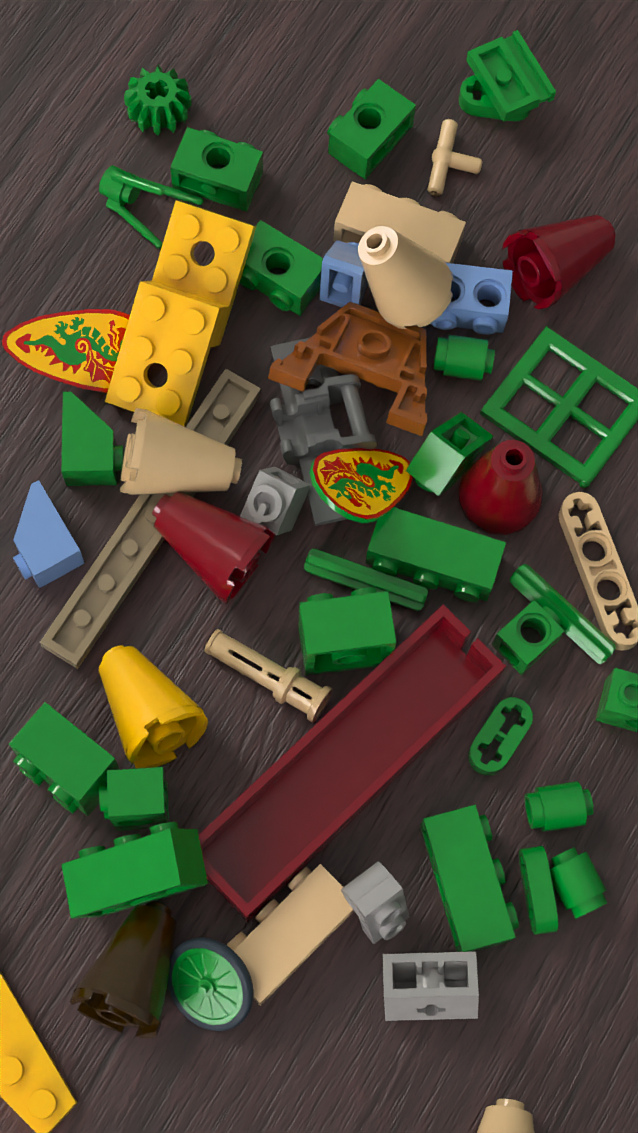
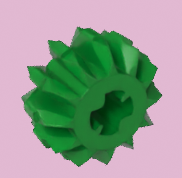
[124,64,192,136]

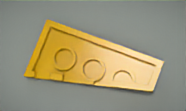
[0,972,78,1133]

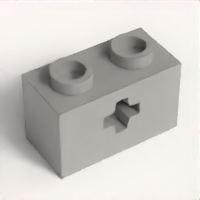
[383,952,479,1021]

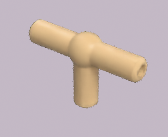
[427,119,482,196]

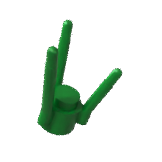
[99,165,204,249]

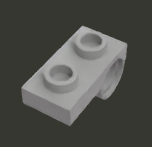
[341,862,409,944]

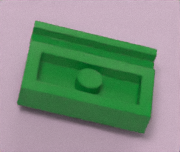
[466,30,556,122]

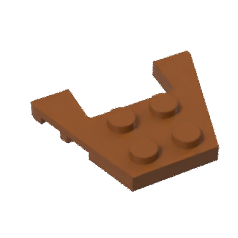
[268,302,427,436]

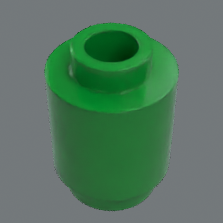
[433,334,495,381]
[525,781,593,832]
[550,847,608,919]

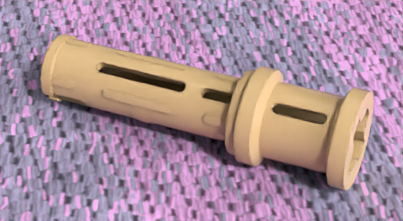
[204,629,333,723]

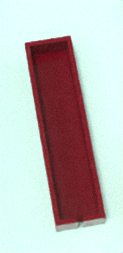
[199,604,506,922]

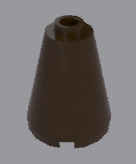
[70,901,177,1038]

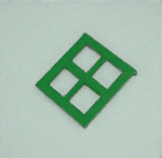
[480,326,638,488]

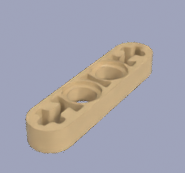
[558,492,638,651]

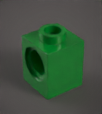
[492,600,565,675]

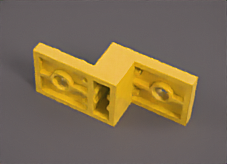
[105,201,256,427]

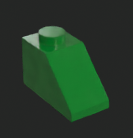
[61,392,124,486]
[406,412,494,496]

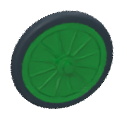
[167,938,254,1031]

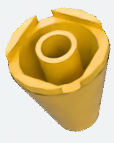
[99,645,208,769]

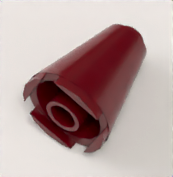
[502,215,616,309]
[459,440,543,535]
[152,491,276,604]

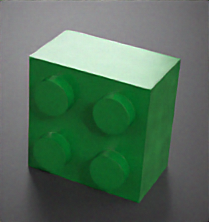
[298,588,396,676]
[9,702,120,816]

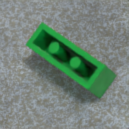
[365,507,506,602]
[420,805,519,952]
[62,822,208,918]

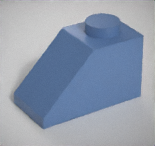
[320,240,369,307]
[13,480,85,588]

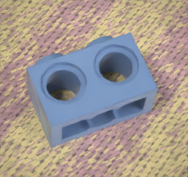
[430,263,513,335]

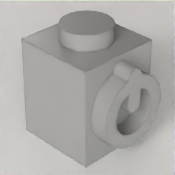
[240,467,311,535]

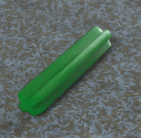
[304,548,428,611]
[510,564,616,664]

